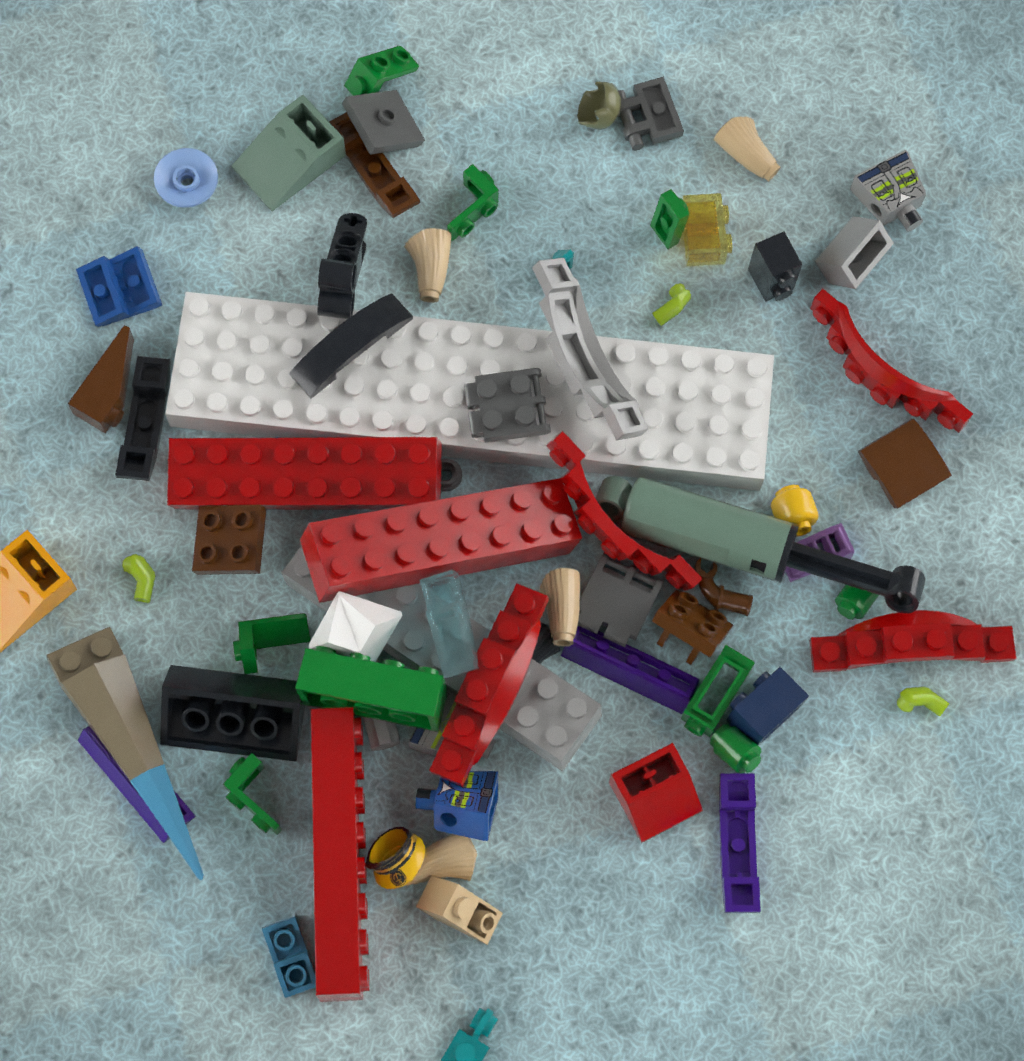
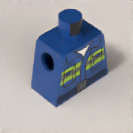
[415,771,498,841]

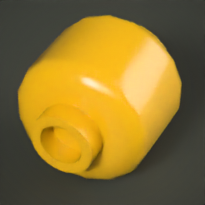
[770,485,819,537]

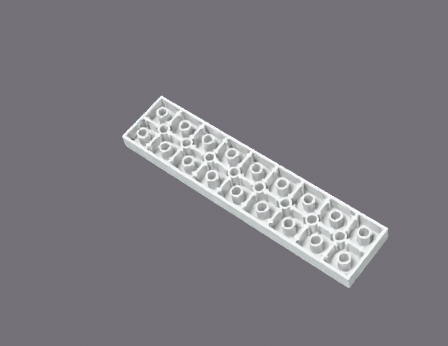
[165,292,774,491]

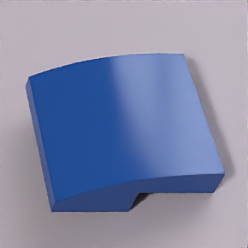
[76,246,163,327]

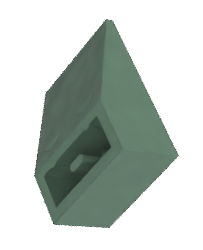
[232,95,346,212]

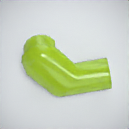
[652,283,691,326]

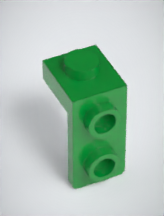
[344,46,419,96]
[447,164,499,241]
[233,613,310,674]
[223,753,282,835]

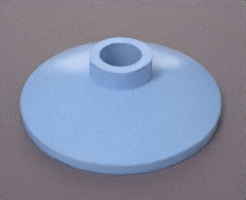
[154,148,218,208]

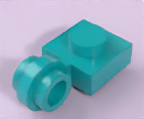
[441,1008,498,1061]

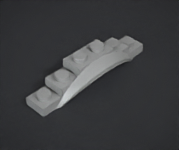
[532,258,648,441]

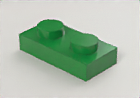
[650,189,689,249]

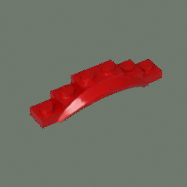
[810,288,973,433]
[546,431,702,591]
[429,583,549,787]
[809,610,1017,673]

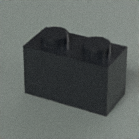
[748,231,802,302]

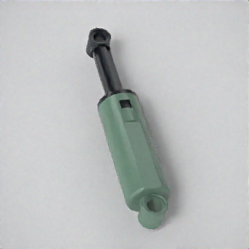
[596,476,926,614]

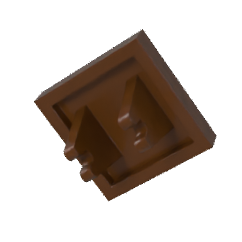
[192,505,267,575]
[652,589,733,665]

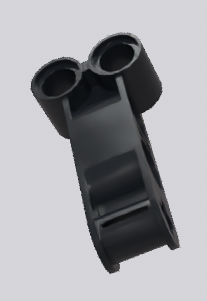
[317,213,367,319]

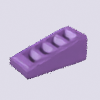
[785,523,854,582]

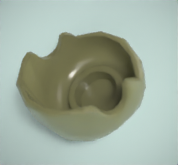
[577,81,621,130]

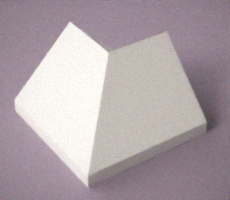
[309,591,402,662]

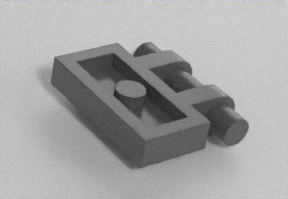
[618,76,684,151]

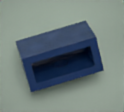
[726,667,809,746]

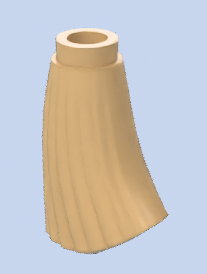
[714,117,781,182]
[404,228,451,303]
[539,568,580,647]
[406,834,477,886]

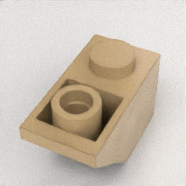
[416,875,503,945]

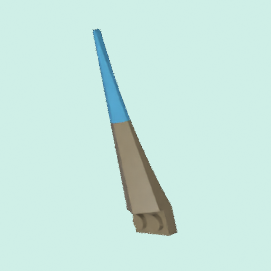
[47,627,204,880]

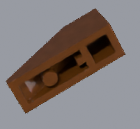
[68,325,134,434]

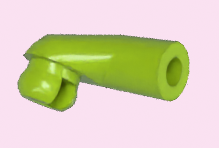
[122,554,156,603]
[897,686,950,717]

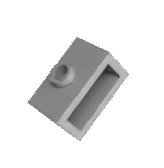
[815,216,894,289]

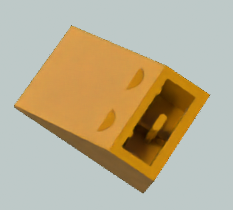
[0,530,77,653]

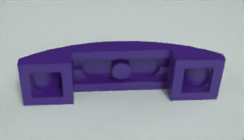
[719,773,761,913]

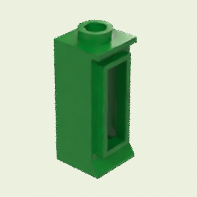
[681,645,755,737]

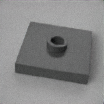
[342,90,425,155]

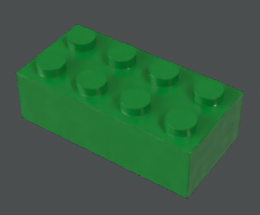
[295,646,448,732]

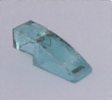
[420,570,479,679]

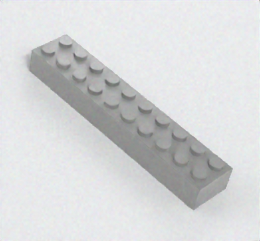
[281,520,602,771]

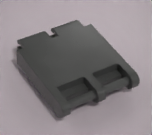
[464,368,551,443]
[578,552,664,648]

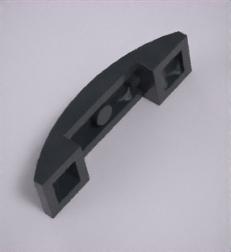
[289,293,413,399]
[115,356,171,481]

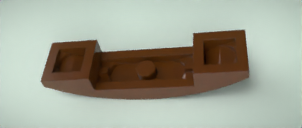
[329,112,421,218]

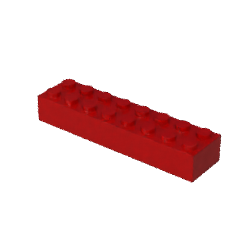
[167,437,442,510]
[300,478,582,603]
[311,707,370,1002]

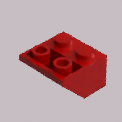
[609,743,703,843]

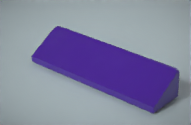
[561,626,700,714]
[78,726,196,843]

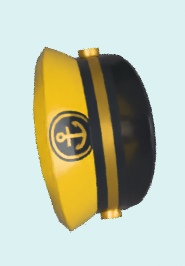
[366,827,425,889]

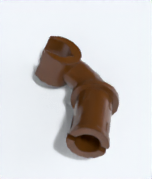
[693,558,753,616]

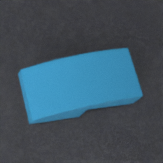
[262,916,316,998]

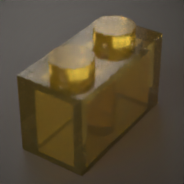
[682,193,732,266]

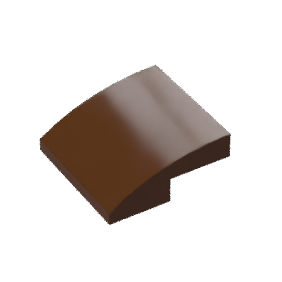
[858,418,952,509]

